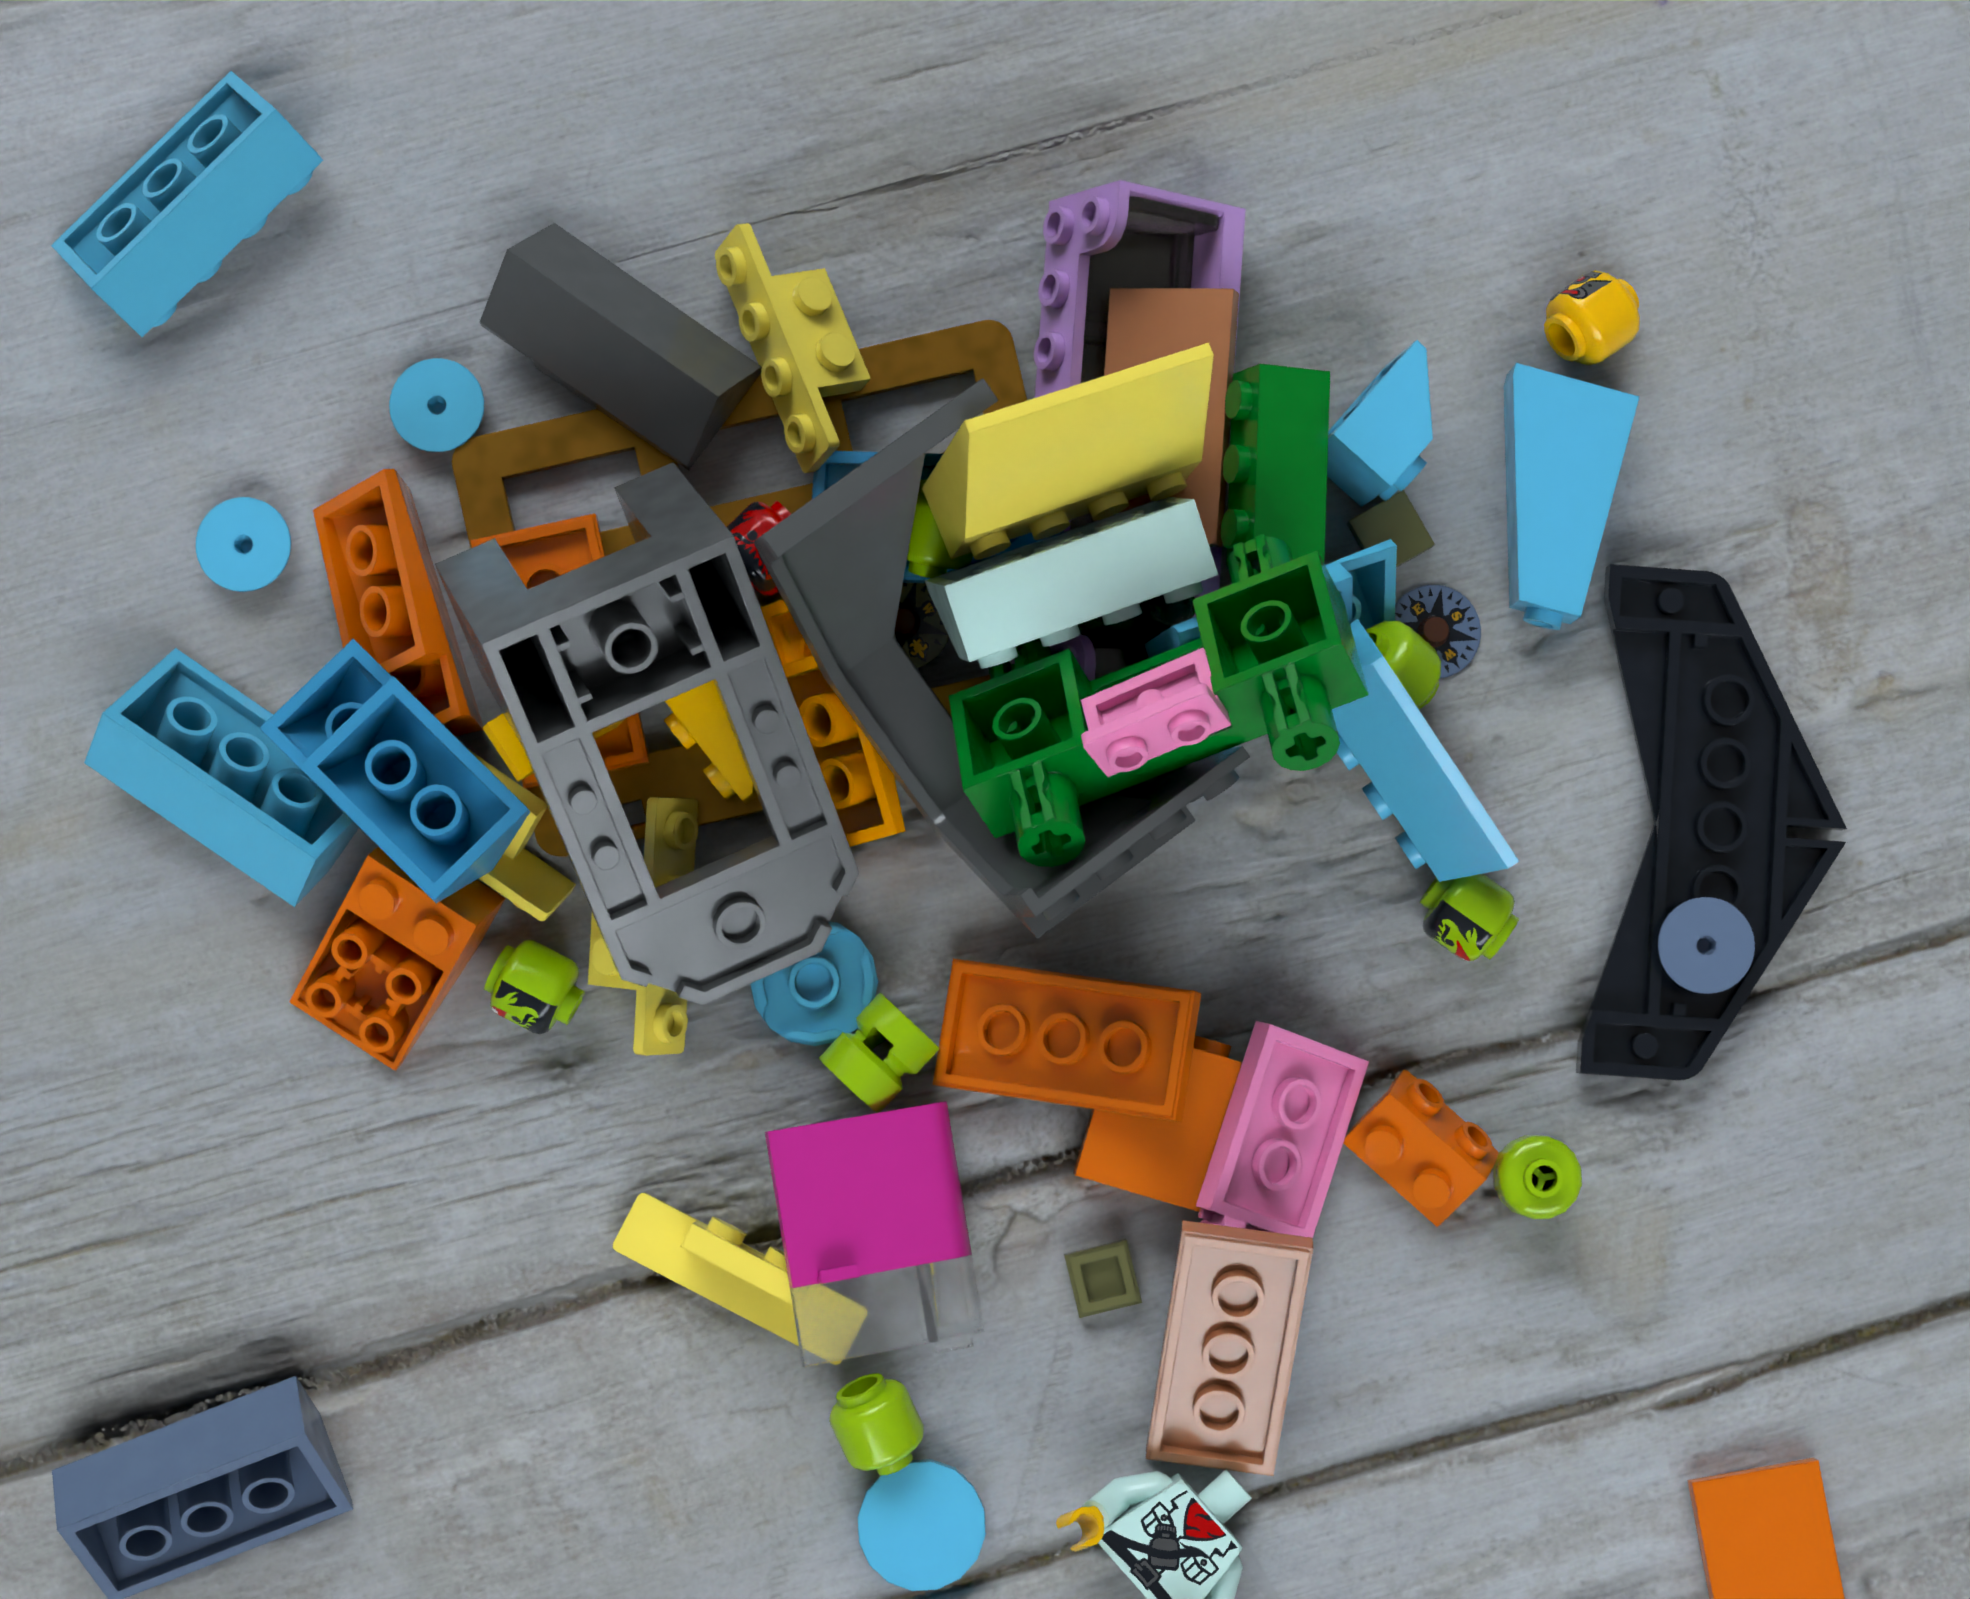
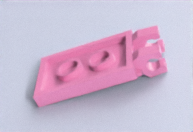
[1196,1021,1369,1238]

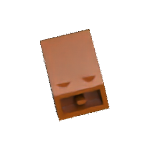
[289,847,506,1071]

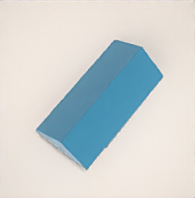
[260,639,530,903]

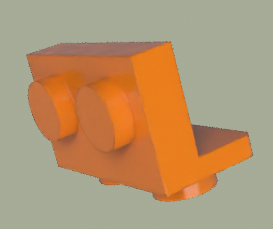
[1343,1069,1499,1227]

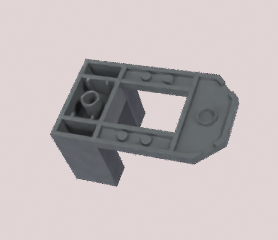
[435,463,859,1005]

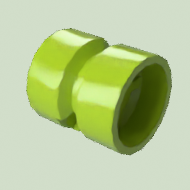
[819,992,940,1113]

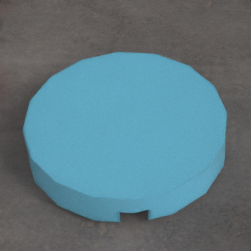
[750,921,879,1046]
[858,1459,986,1591]

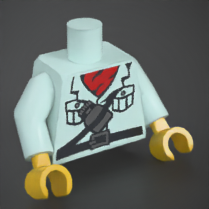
[1056,1469,1252,1599]

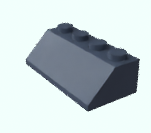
[52,1376,353,1599]

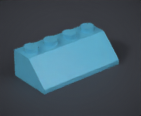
[51,71,323,337]
[1332,619,1519,882]
[84,648,359,907]

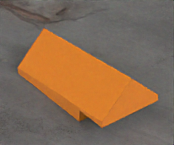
[313,469,483,736]

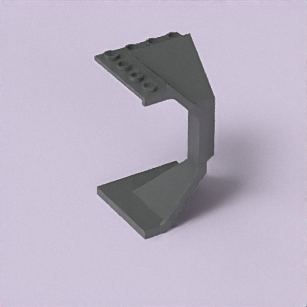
[753,378,1250,939]

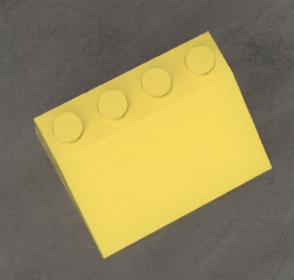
[922,343,1214,560]

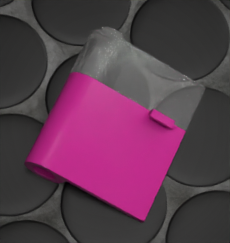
[765,1101,984,1367]

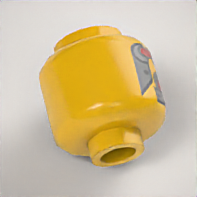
[1544,270,1640,366]

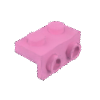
[1081,648,1231,777]

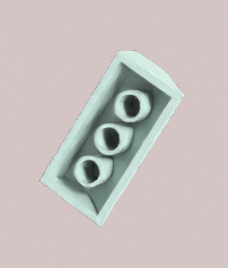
[925,497,1219,669]

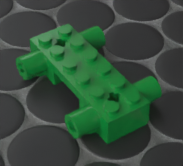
[949,533,1369,867]

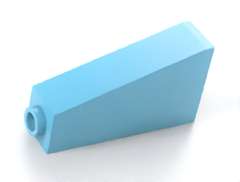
[1503,363,1640,630]

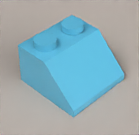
[1327,340,1433,507]

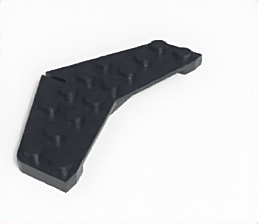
[1576,564,1847,1080]

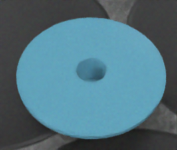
[389,358,485,452]
[196,497,291,592]

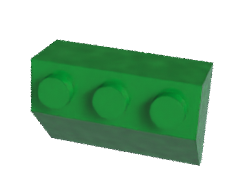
[1221,364,1330,573]

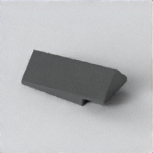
[480,223,762,470]

